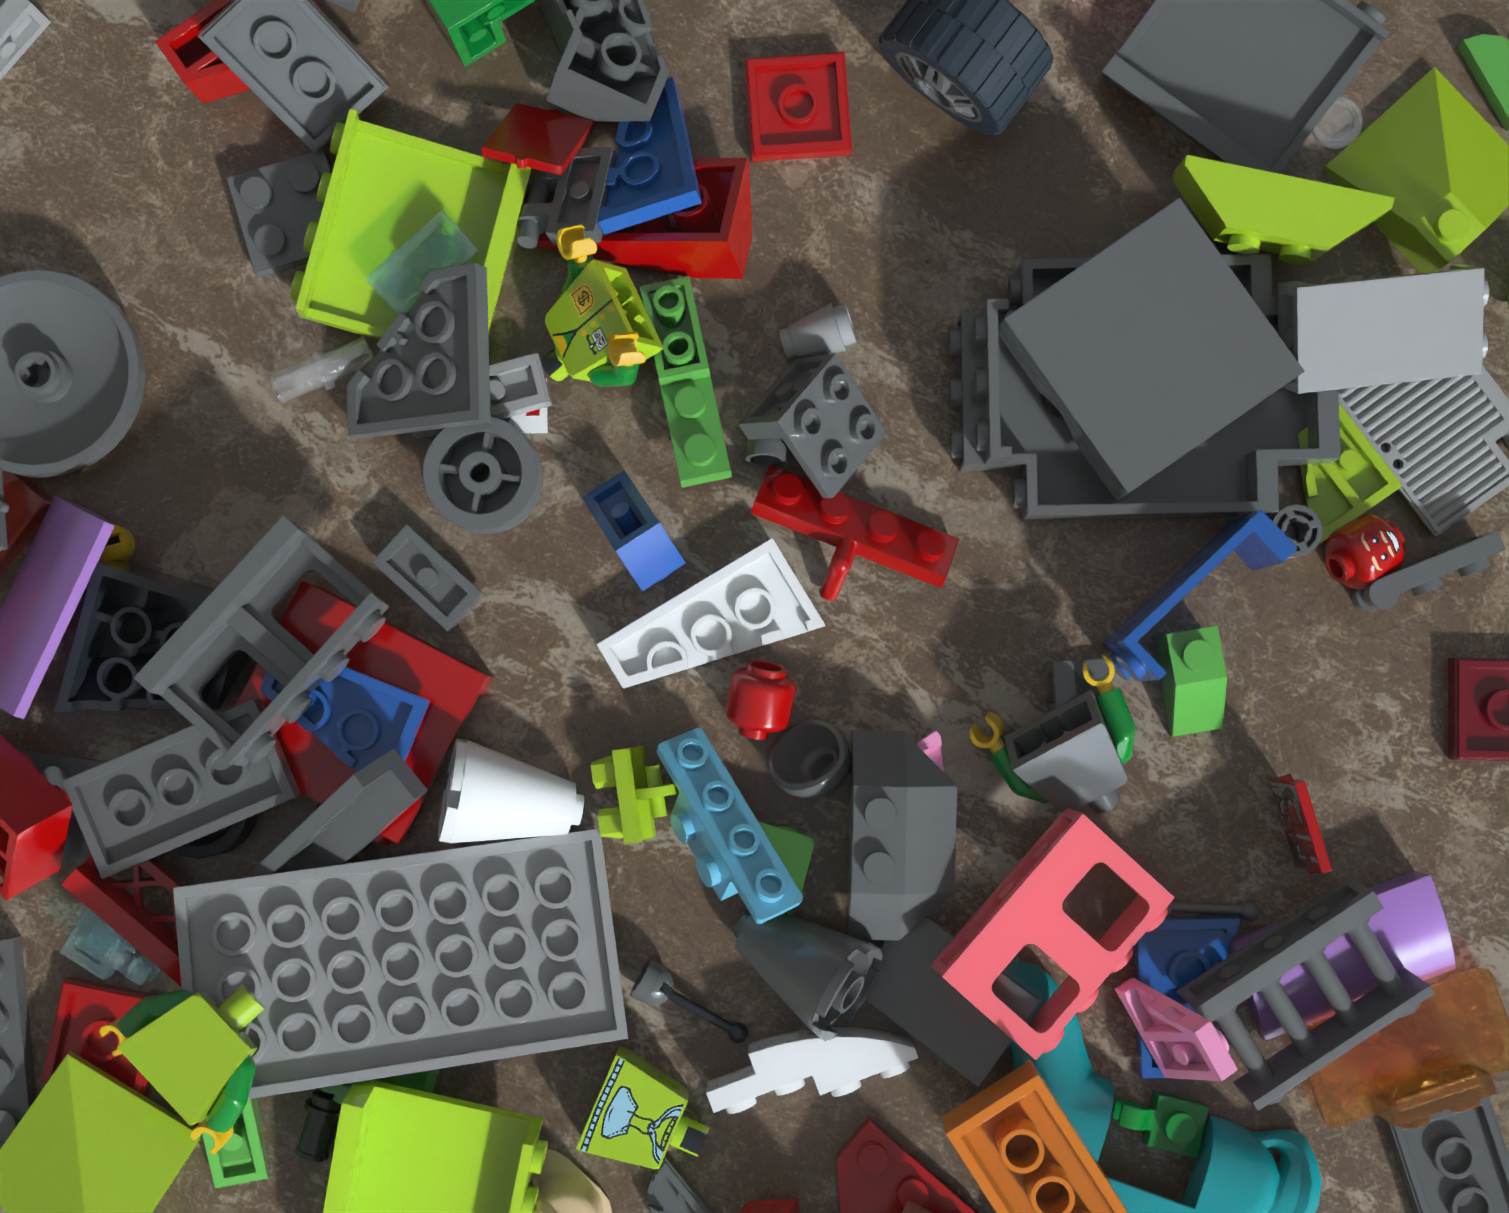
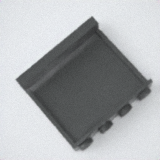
[1102,0,1391,174]

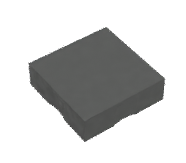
[998,198,1305,501]

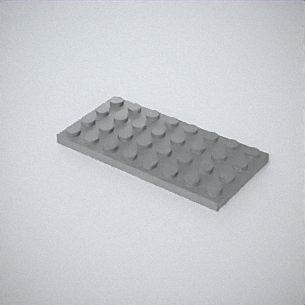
[173,829,628,1099]

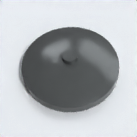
[0,270,146,478]

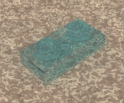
[365,210,478,316]

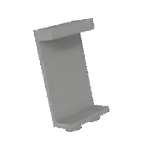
[1278,264,1489,394]

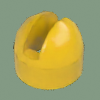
[98,524,135,562]

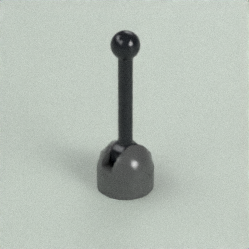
[630,959,749,1043]

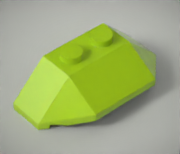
[1172,155,1395,265]

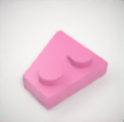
[1115,978,1238,1081]

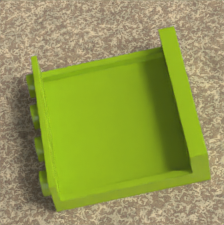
[290,109,532,340]

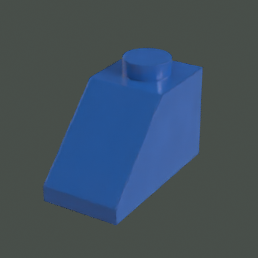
[582,470,685,591]

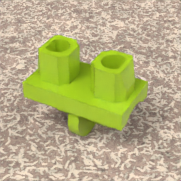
[591,745,679,844]

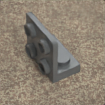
[738,353,885,498]

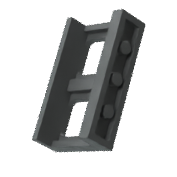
[134,515,389,767]

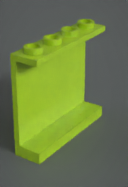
[323,1080,548,1213]

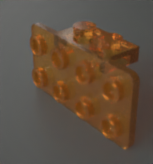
[1306,967,1509,1129]

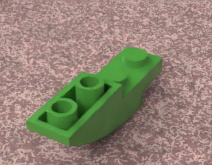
[640,276,732,488]

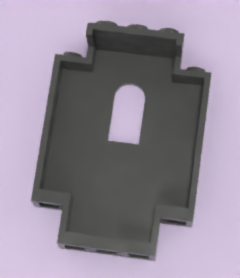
[948,254,1340,521]

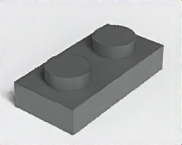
[372,524,485,632]

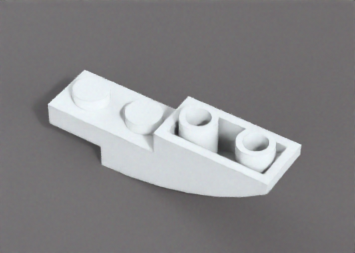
[706,1027,918,1114]

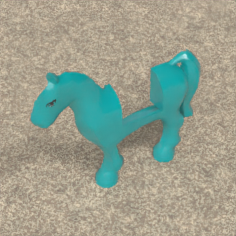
[935,955,1322,1213]

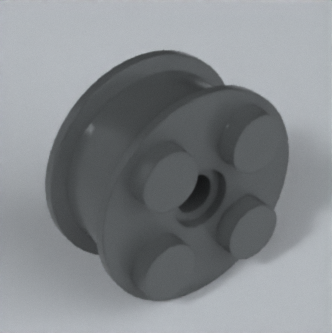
[423,417,543,534]

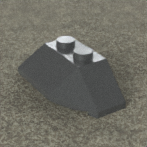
[846,730,957,941]

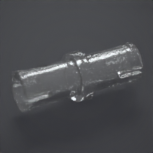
[268,335,374,404]

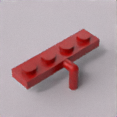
[751,464,959,601]

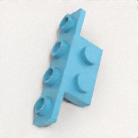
[656,728,803,924]

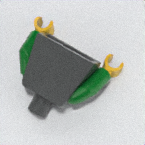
[970,653,1135,813]

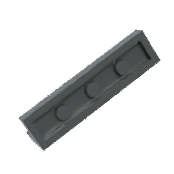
[244,748,428,878]

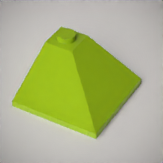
[1323,67,1509,273]
[0,1051,202,1213]

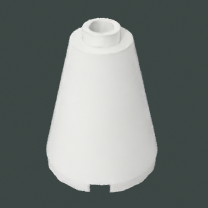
[438,739,584,843]

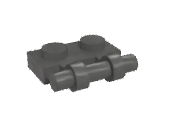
[517,147,617,249]

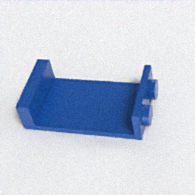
[1101,509,1298,681]

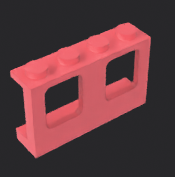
[930,807,1175,1060]

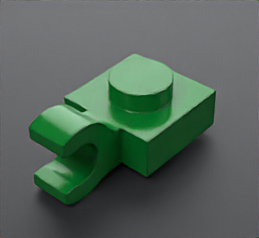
[1111,1090,1209,1158]

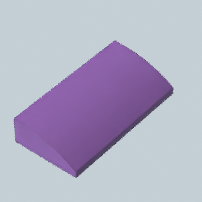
[0,495,115,719]
[1228,871,1456,1041]

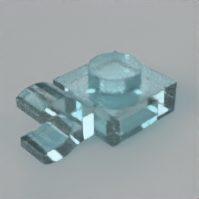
[60,907,160,985]

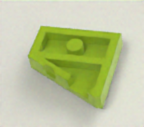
[1297,404,1403,544]

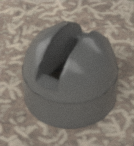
[745,438,786,467]

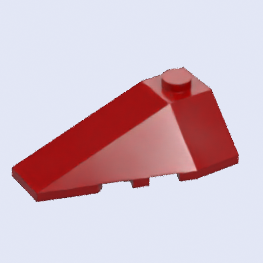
[537,158,752,279]

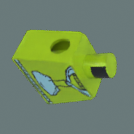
[576,1045,709,1169]

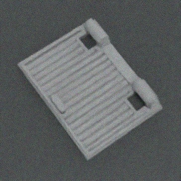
[1338,365,1509,538]

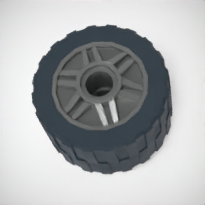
[879,0,1053,135]

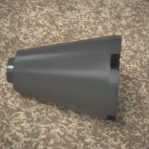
[734,910,883,1041]

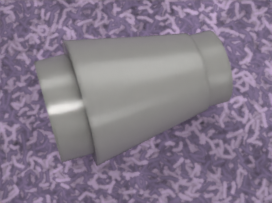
[779,302,857,359]

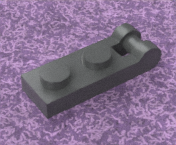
[1351,531,1506,612]

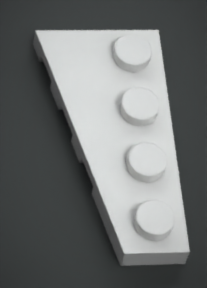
[596,538,826,689]

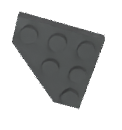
[347,263,491,439]

